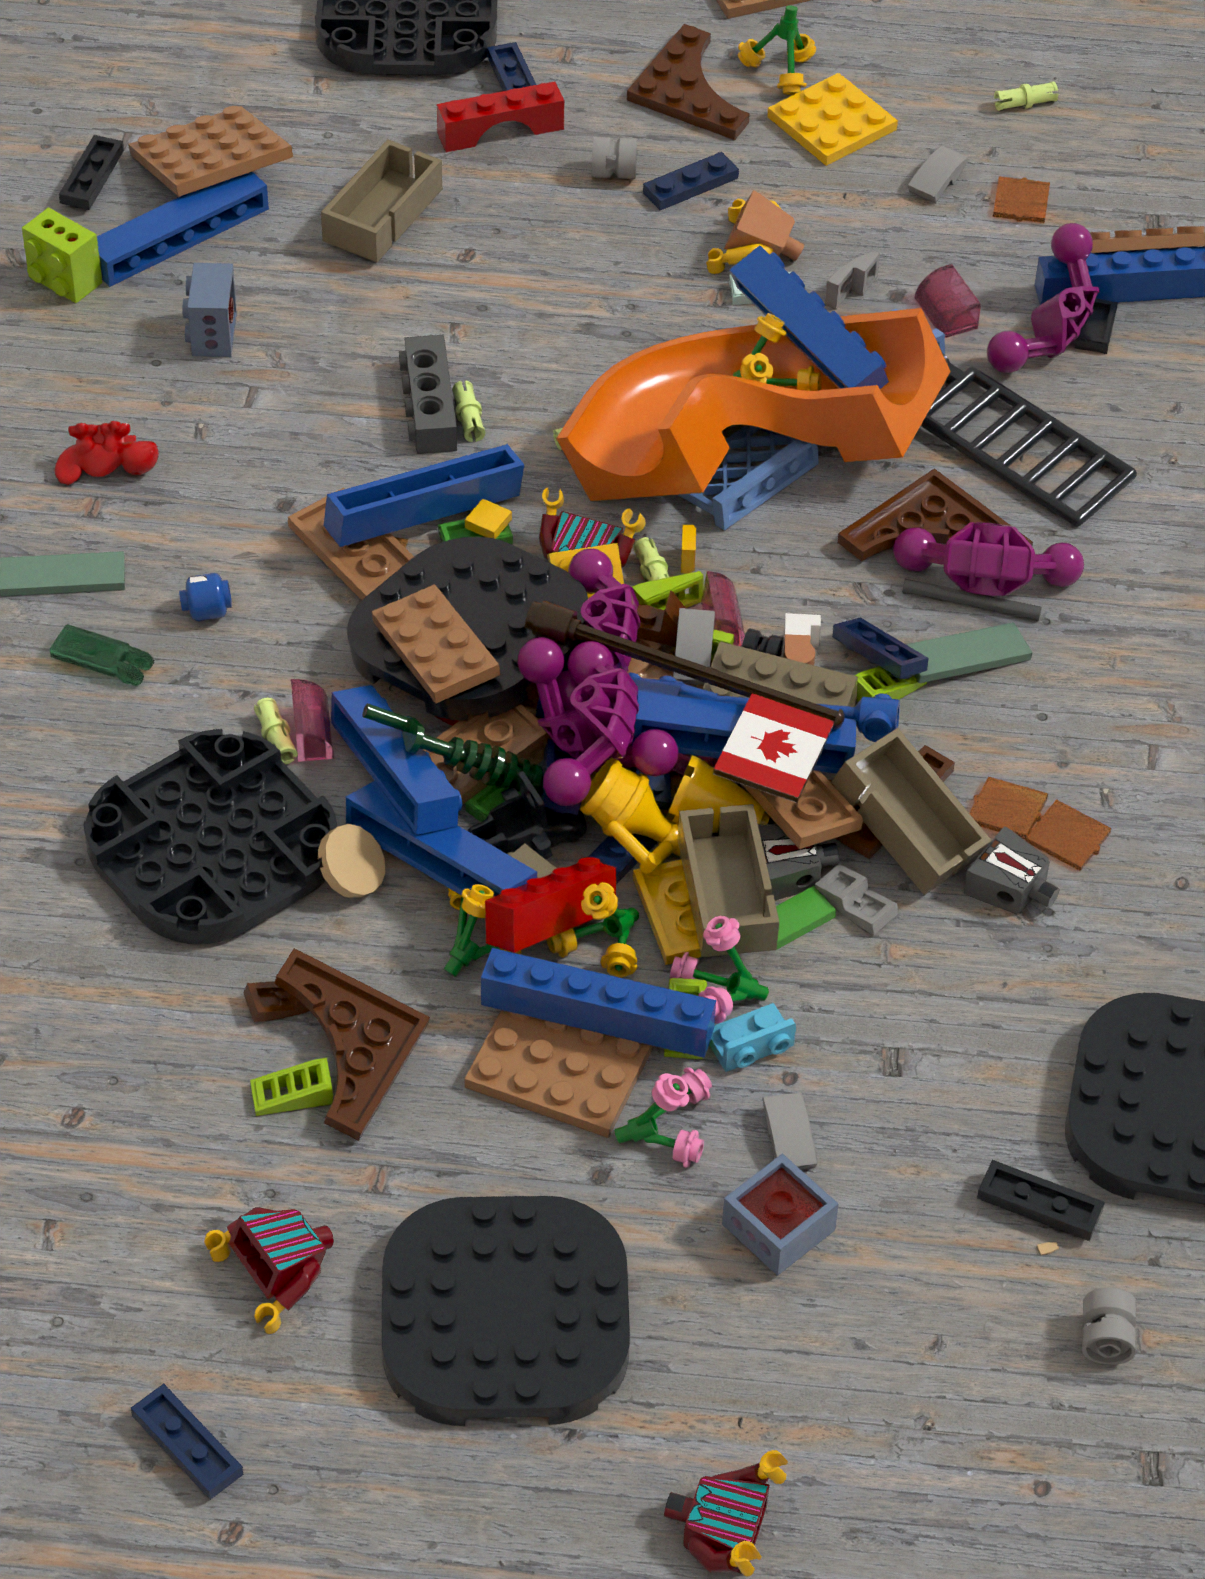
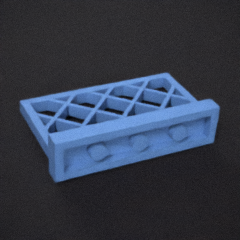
[678,425,819,530]

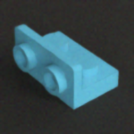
[709,1003,796,1072]

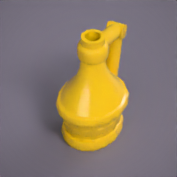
[580,758,680,874]

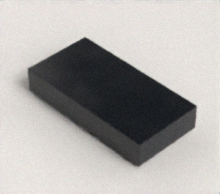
[1075,299,1118,354]

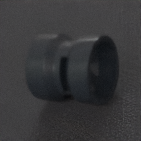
[742,628,784,657]

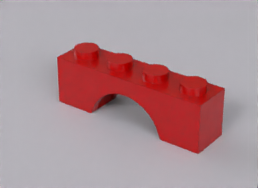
[436,81,565,152]

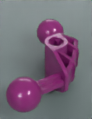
[987,223,1099,373]
[893,522,1084,596]
[556,549,640,711]
[517,637,679,777]
[543,641,639,806]

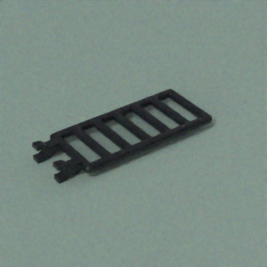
[921,353,1137,527]

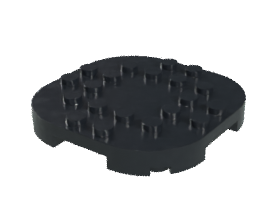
[315,0,498,76]
[347,537,588,721]
[84,729,337,944]
[1065,993,1205,1204]
[382,1196,630,1426]

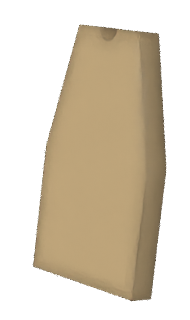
[1037,1242,1059,1256]

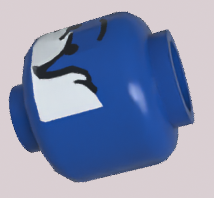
[179,573,232,621]

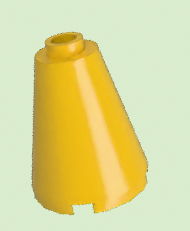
[666,755,770,833]

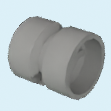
[592,136,637,179]
[1082,1288,1136,1365]

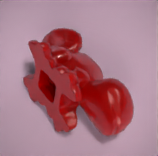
[54,421,159,485]

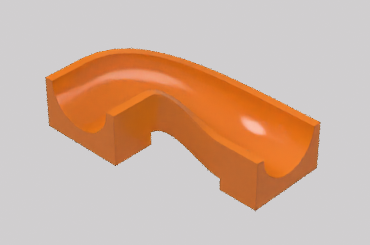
[556,308,951,501]

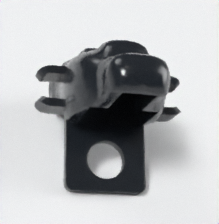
[468,771,587,859]

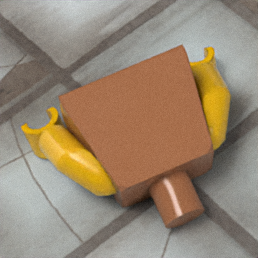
[706,190,804,274]

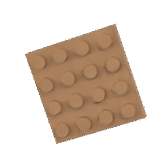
[128,106,293,197]
[465,1010,654,1138]

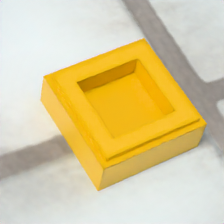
[465,499,512,539]
[681,525,696,574]

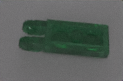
[50,624,155,686]

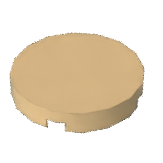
[318,824,385,898]

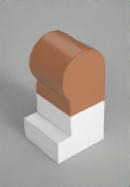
[783,613,821,665]

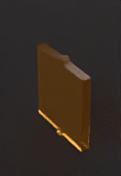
[993,176,1050,223]
[969,777,1048,840]
[1025,799,1112,871]

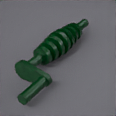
[362,703,543,792]

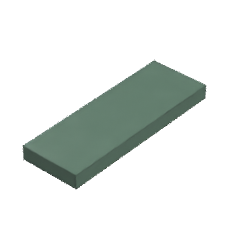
[0,551,125,596]
[906,622,1033,683]

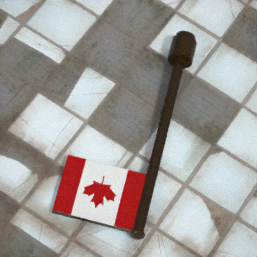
[525,601,845,803]

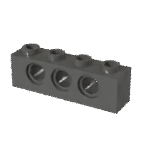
[399,334,457,454]

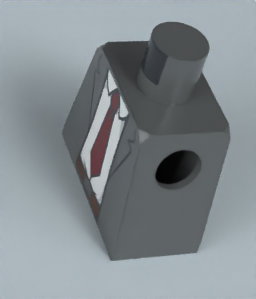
[758,825,839,901]
[963,826,1060,914]

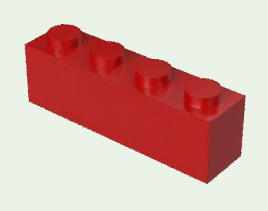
[485,857,616,953]

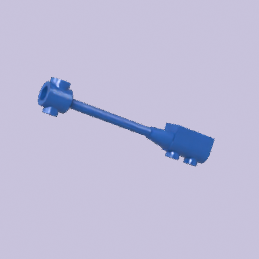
[628,673,900,742]

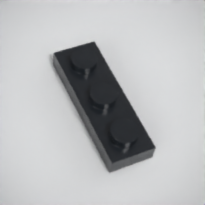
[59,135,124,210]
[977,1160,1105,1241]

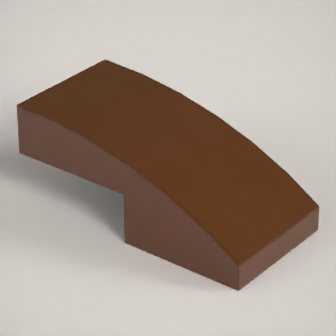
[243,981,310,1022]

